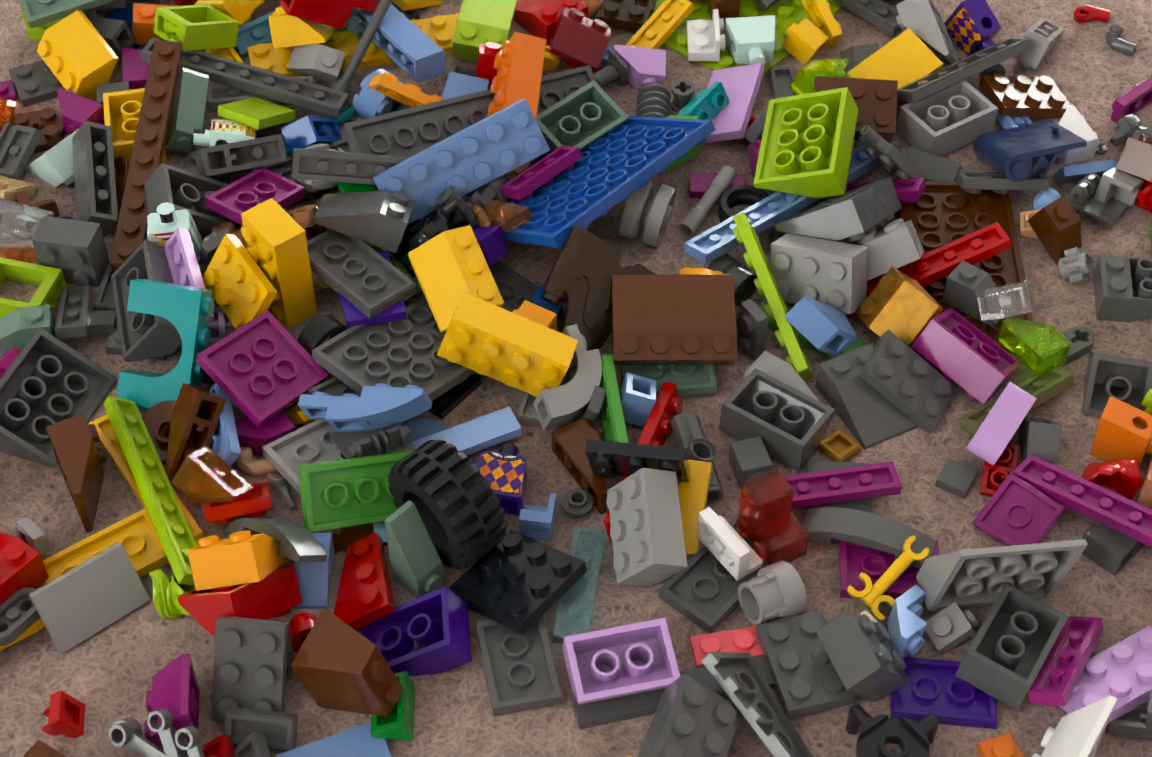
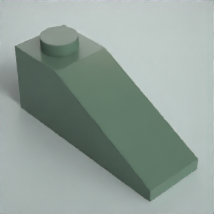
[0,305,56,355]
[385,500,443,598]

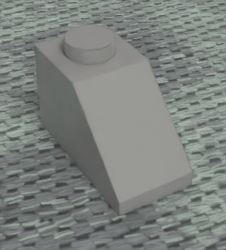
[287,44,345,84]

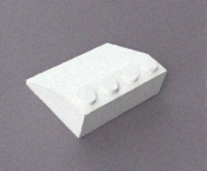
[1033,695,1117,757]

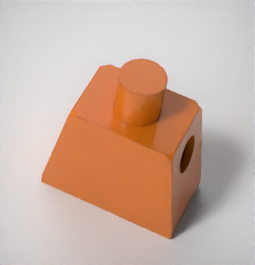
[1090,396,1152,467]

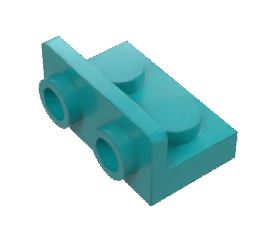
[676,81,730,120]

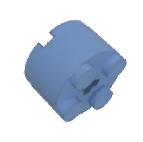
[353,69,411,119]

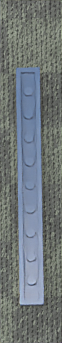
[684,144,882,265]

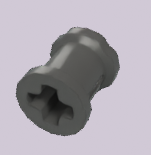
[670,79,695,113]
[434,185,472,223]

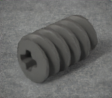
[636,84,671,118]

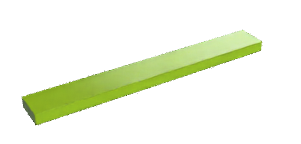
[103,396,197,586]

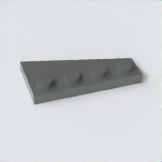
[701,652,812,757]

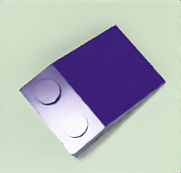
[361,586,472,676]

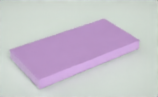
[703,63,765,144]

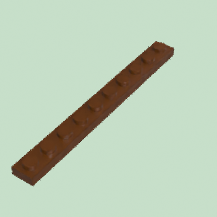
[110,40,183,270]

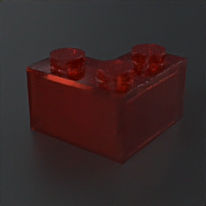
[737,468,809,565]

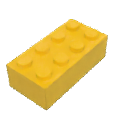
[241,198,317,329]
[437,292,578,398]

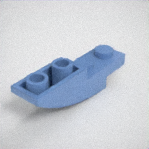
[298,383,432,432]

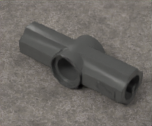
[671,411,724,504]

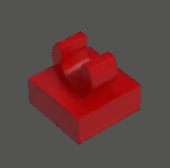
[42,690,85,739]

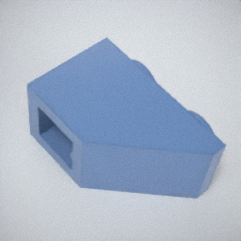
[785,296,858,357]

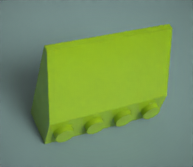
[753,87,859,198]

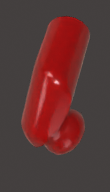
[1073,5,1111,23]

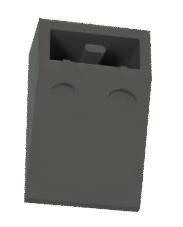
[1093,255,1152,322]

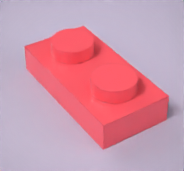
[689,626,764,668]

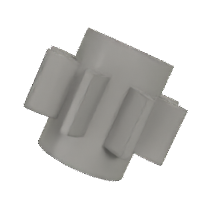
[1058,247,1095,283]

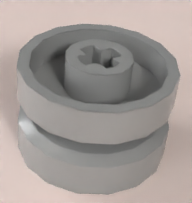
[619,180,677,248]

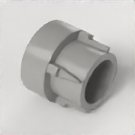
[737,561,807,625]

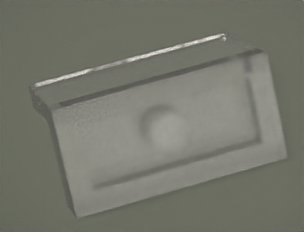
[976,280,1050,321]

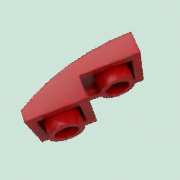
[980,444,1020,497]

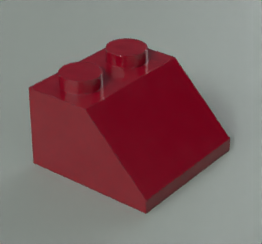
[549,7,611,73]

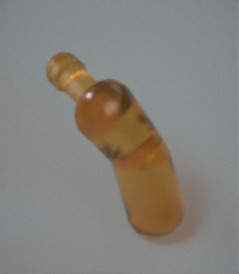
[473,205,491,227]

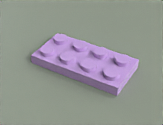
[1059,625,1152,725]

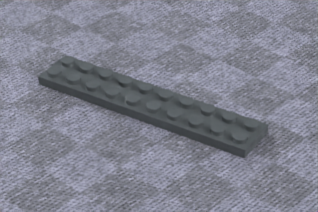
[342,65,597,157]

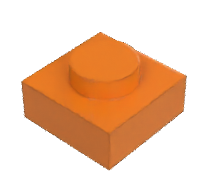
[976,732,1024,757]

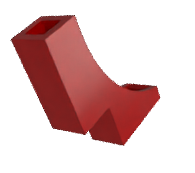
[279,0,380,30]

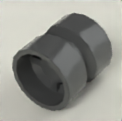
[707,253,757,306]

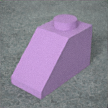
[613,44,666,89]

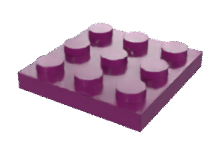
[196,310,329,428]

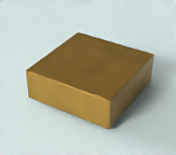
[817,428,862,462]

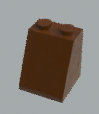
[291,610,403,717]

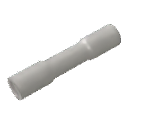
[679,165,737,236]

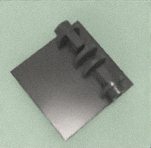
[1065,173,1129,224]
[329,424,415,459]

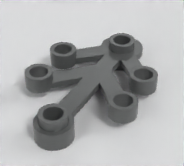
[108,708,204,757]

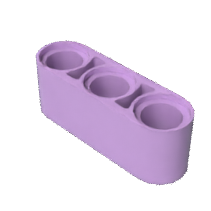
[966,381,1037,466]

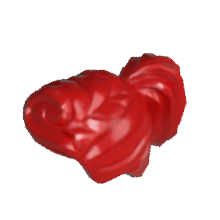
[1081,459,1144,500]

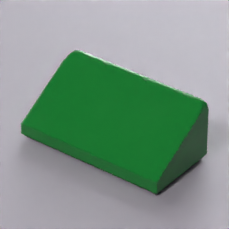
[371,671,415,741]

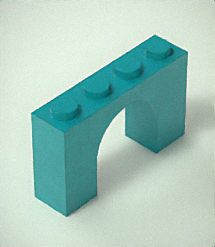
[117,279,214,408]

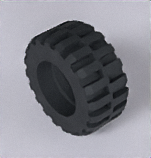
[388,440,507,569]

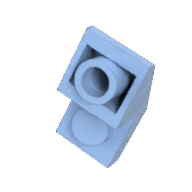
[887,585,927,658]

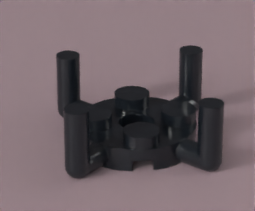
[388,196,481,279]
[846,704,939,757]

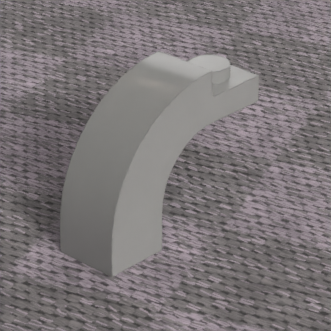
[533,324,602,431]

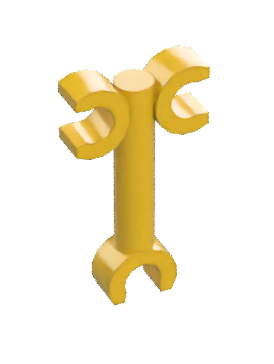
[846,535,930,621]

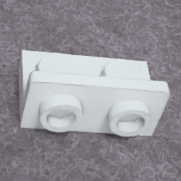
[686,9,725,61]
[697,507,763,581]

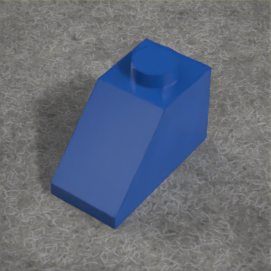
[281,115,342,154]

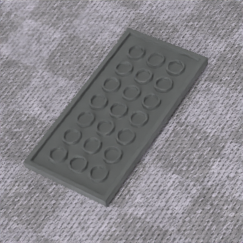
[312,260,562,401]

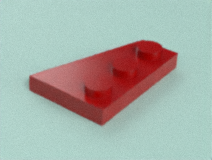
[333,532,395,630]

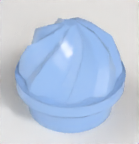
[1033,187,1061,210]

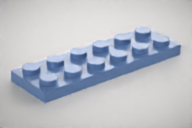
[372,98,550,225]

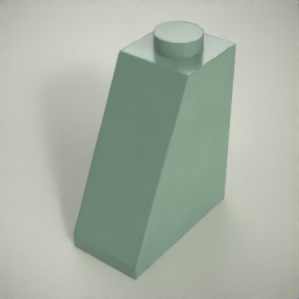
[165,68,209,155]

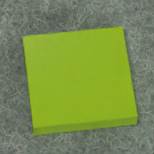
[218,97,295,130]

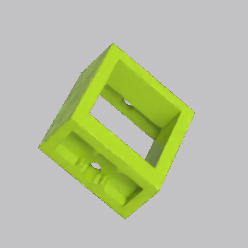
[154,4,239,51]
[0,257,67,318]

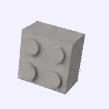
[855,218,925,281]

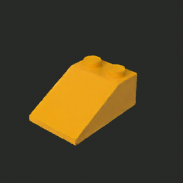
[187,530,290,591]

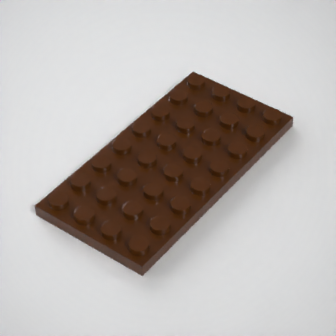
[897,181,1038,355]

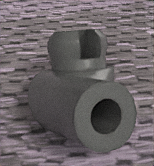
[1106,25,1137,56]

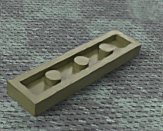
[959,367,1074,435]

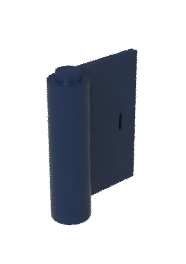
[974,120,1087,182]

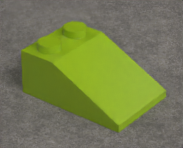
[452,0,517,62]

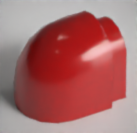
[288,612,317,653]

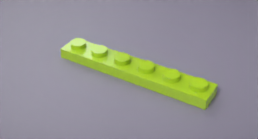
[733,212,815,380]

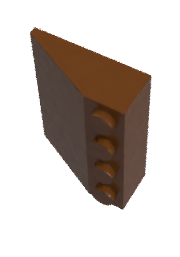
[612,274,737,366]

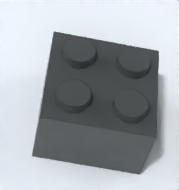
[32,216,110,287]
[815,609,909,703]

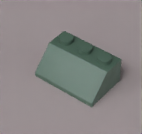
[536,80,629,156]

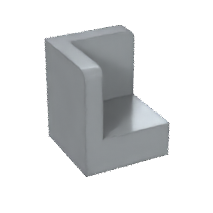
[1094,167,1144,206]

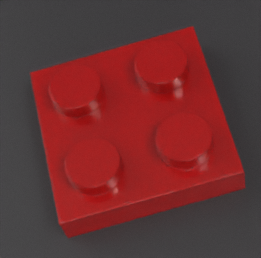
[204,482,272,525]

